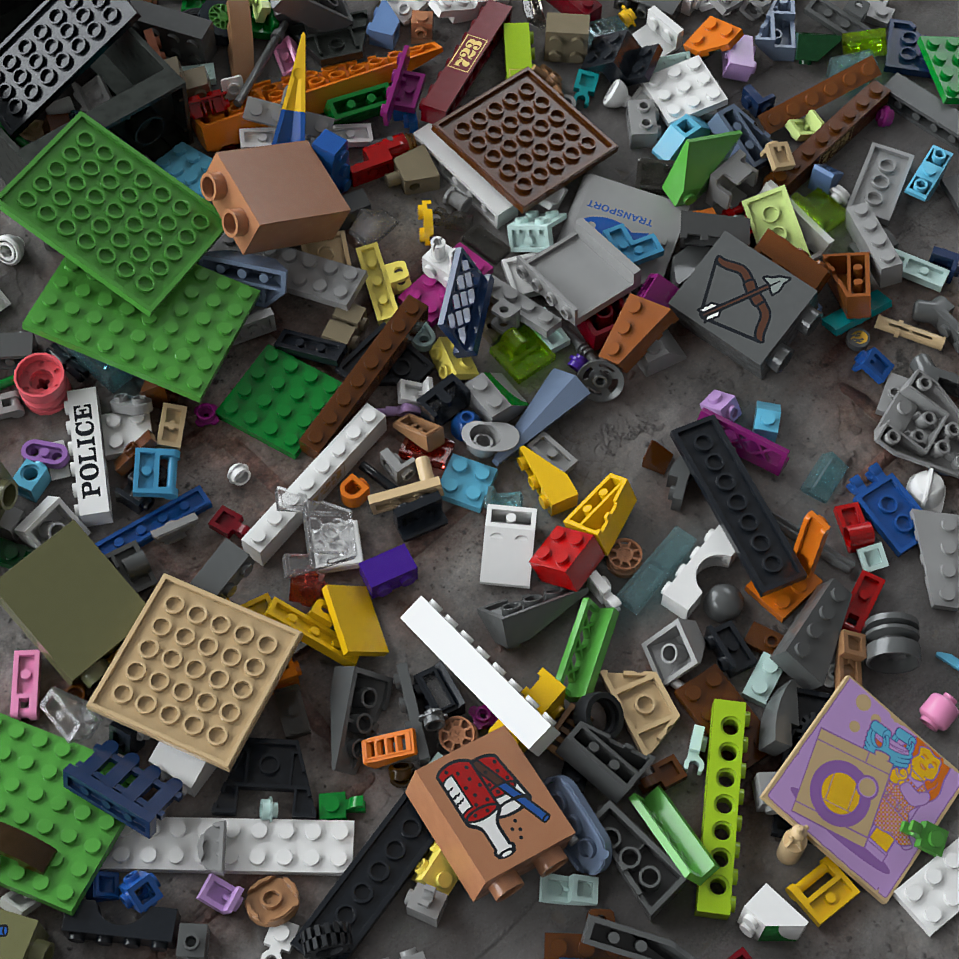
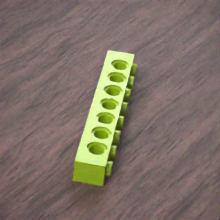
[694,699,750,920]

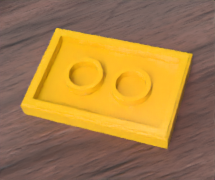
[322,585,389,656]

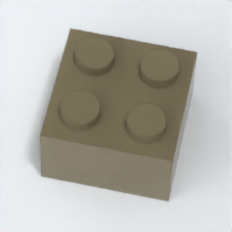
[544,12,590,64]

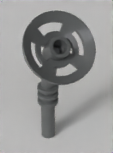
[562,326,624,402]

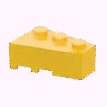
[488,667,566,753]

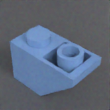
[366,0,400,50]

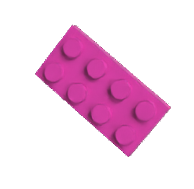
[398,242,493,328]

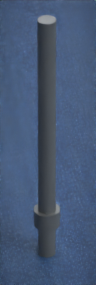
[233,20,289,107]

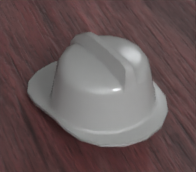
[461,421,520,458]

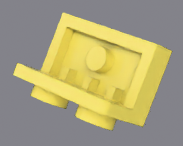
[429,337,479,380]
[411,841,459,895]

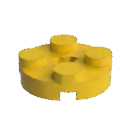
[417,200,434,246]

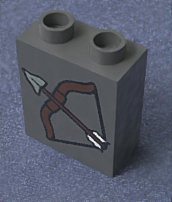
[668,231,823,380]

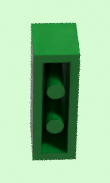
[323,82,389,125]

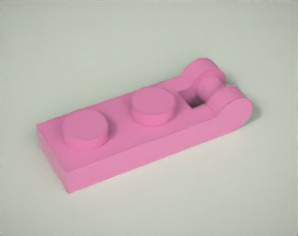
[10,649,42,721]

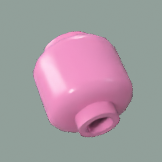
[919,692,959,732]

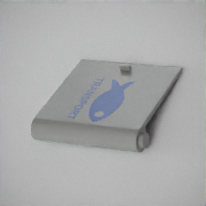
[556,174,690,287]

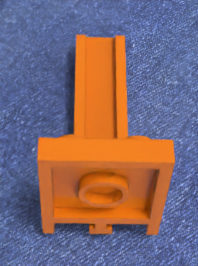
[745,510,831,623]

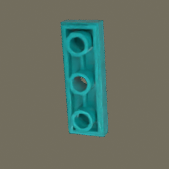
[822,289,892,336]

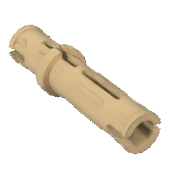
[874,314,946,351]

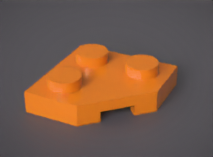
[683,16,744,57]

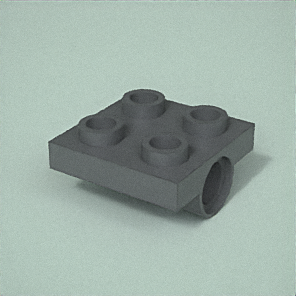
[105,540,158,595]

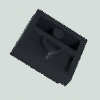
[581,30,663,86]

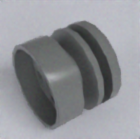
[864,612,922,674]

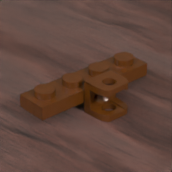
[544,908,632,959]

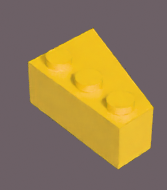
[563,473,637,556]

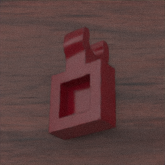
[208,505,251,540]

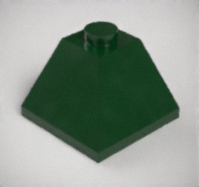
[794,32,842,65]

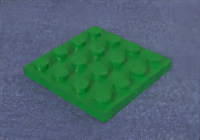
[917,36,959,104]
[215,344,342,460]

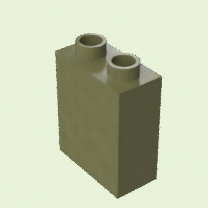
[0,520,146,689]

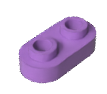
[21,439,70,469]

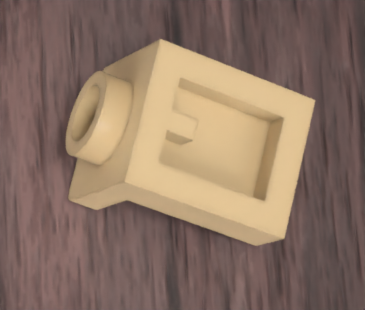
[760,141,796,172]

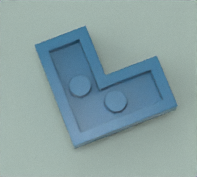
[602,223,665,266]

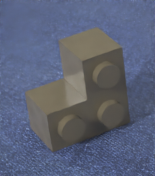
[164,56,212,98]

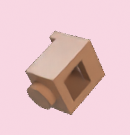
[411,10,434,44]

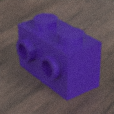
[359,543,418,599]

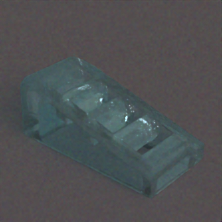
[588,16,629,45]

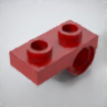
[833,502,875,554]

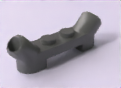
[912,295,959,354]
[910,353,959,398]

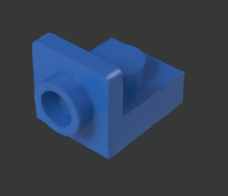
[393,110,418,137]
[851,347,895,384]

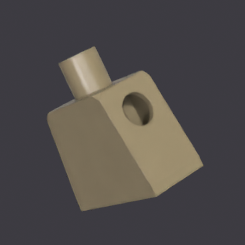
[384,144,440,195]

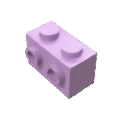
[721,35,757,82]

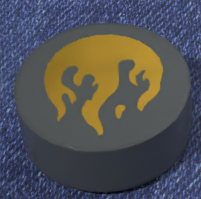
[845,328,870,352]

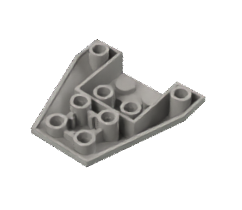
[874,368,959,479]

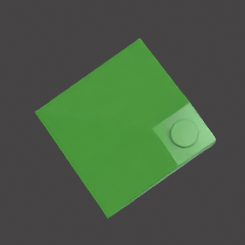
[662,130,742,207]

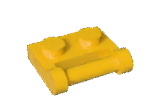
[785,856,860,928]

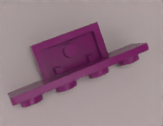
[380,45,426,126]

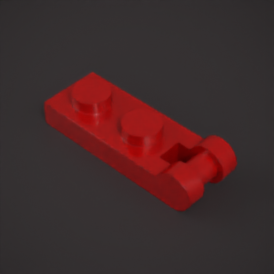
[841,570,886,633]

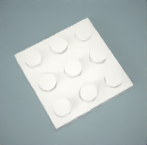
[641,55,728,127]

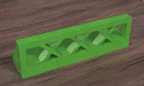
[556,598,619,702]
[628,786,720,886]

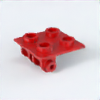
[188,89,230,120]

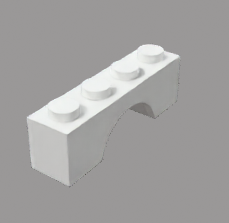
[661,524,737,619]

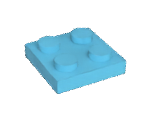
[440,453,498,513]

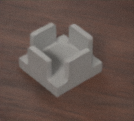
[706,149,759,210]

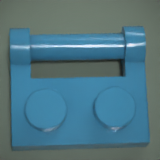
[133,448,181,500]

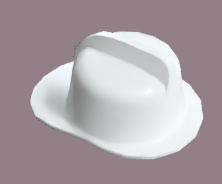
[906,468,946,513]

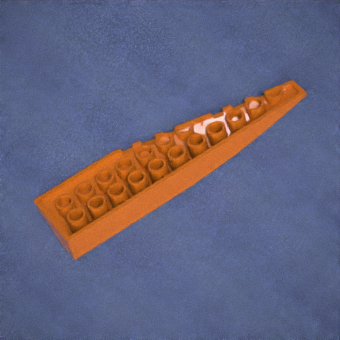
[191,41,443,152]

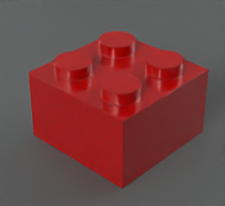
[529,525,605,592]

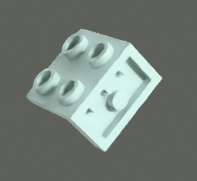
[507,210,567,252]

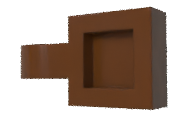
[638,754,688,795]

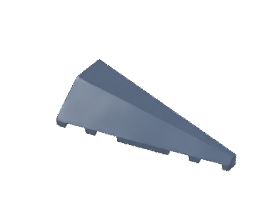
[755,0,796,62]
[492,368,591,467]

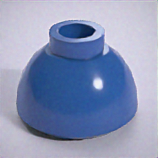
[450,411,482,442]

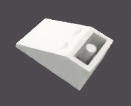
[480,504,537,589]

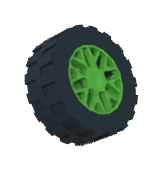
[197,0,229,46]

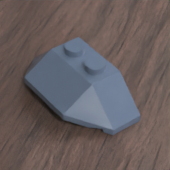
[198,250,288,308]

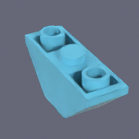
[652,114,713,166]
[904,145,953,202]

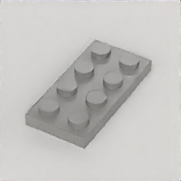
[845,142,915,226]

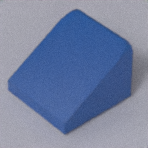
[86,871,119,902]

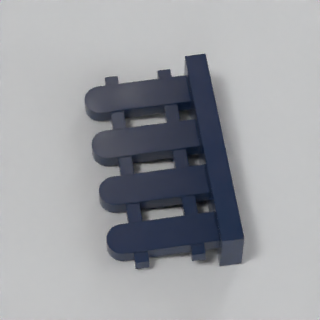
[63,740,183,839]

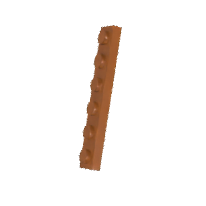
[757,55,882,134]

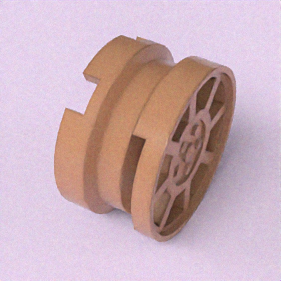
[606,538,643,578]
[439,716,479,753]

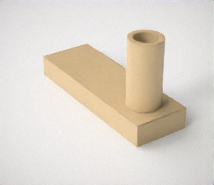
[367,456,444,515]

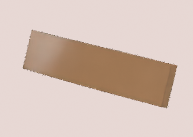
[226,0,254,83]

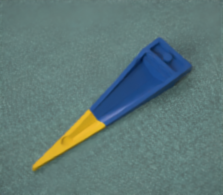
[272,32,306,145]

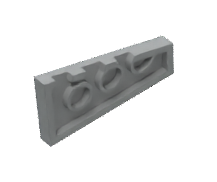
[909,509,959,611]

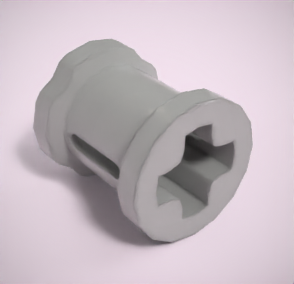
[443,186,472,215]

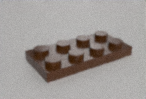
[674,663,769,771]

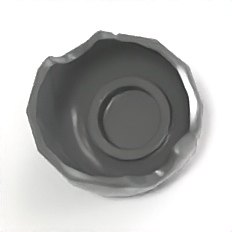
[703,583,744,623]

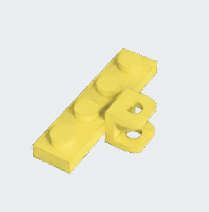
[355,242,412,326]

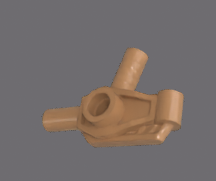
[531,64,564,97]

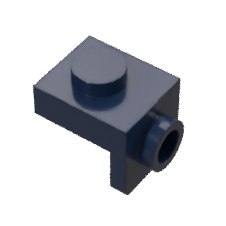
[740,84,776,119]
[929,246,959,284]

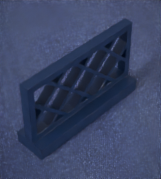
[437,247,495,358]

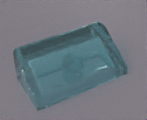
[800,451,848,503]

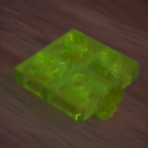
[490,325,556,384]

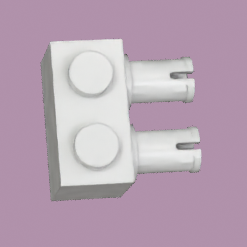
[422,236,476,289]

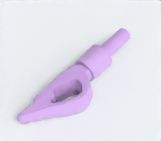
[376,403,421,417]

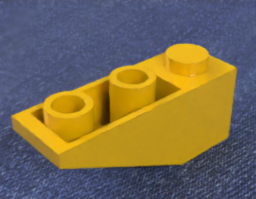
[517,445,579,517]

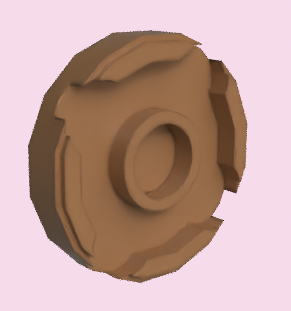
[244,875,300,927]

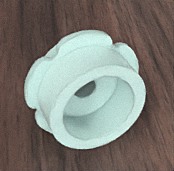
[259,796,278,822]

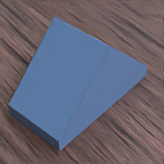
[808,164,844,198]

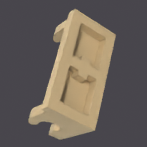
[155,402,187,450]

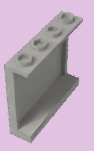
[516,217,641,326]

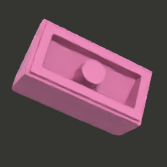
[274,36,308,76]

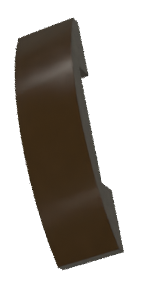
[0,822,57,875]

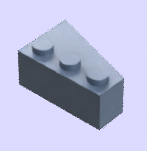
[707,103,773,170]

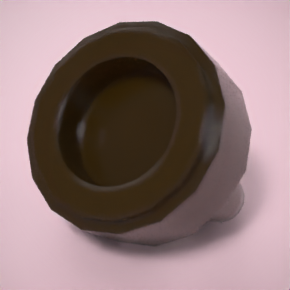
[388,761,415,788]

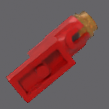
[350,133,417,187]

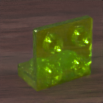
[790,187,846,234]

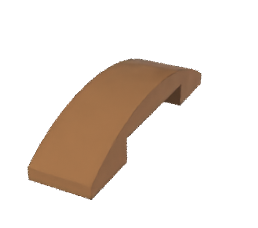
[834,629,867,690]

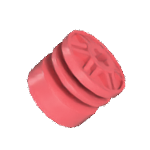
[14,353,72,415]

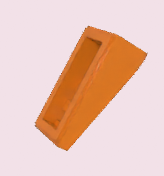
[361,728,418,769]

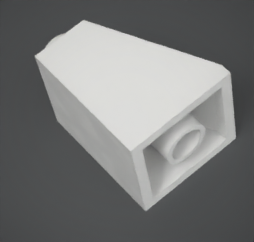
[148,741,217,797]

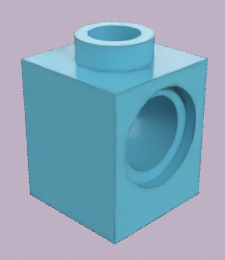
[13,458,52,503]

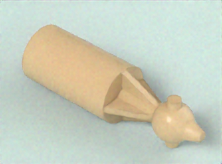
[776,824,809,866]

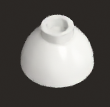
[603,79,631,108]
[0,234,25,266]

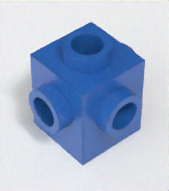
[118,870,164,913]

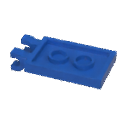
[846,462,923,557]

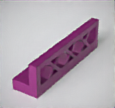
[697,407,790,476]

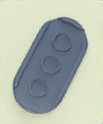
[543,775,612,875]

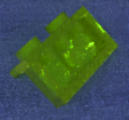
[842,28,887,61]

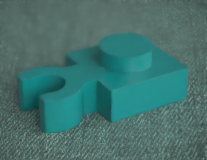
[573,69,600,108]

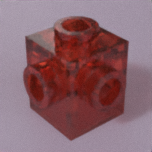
[289,568,329,607]

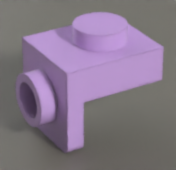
[700,389,742,422]
[196,873,244,915]

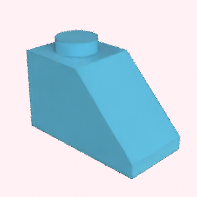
[752,401,781,443]

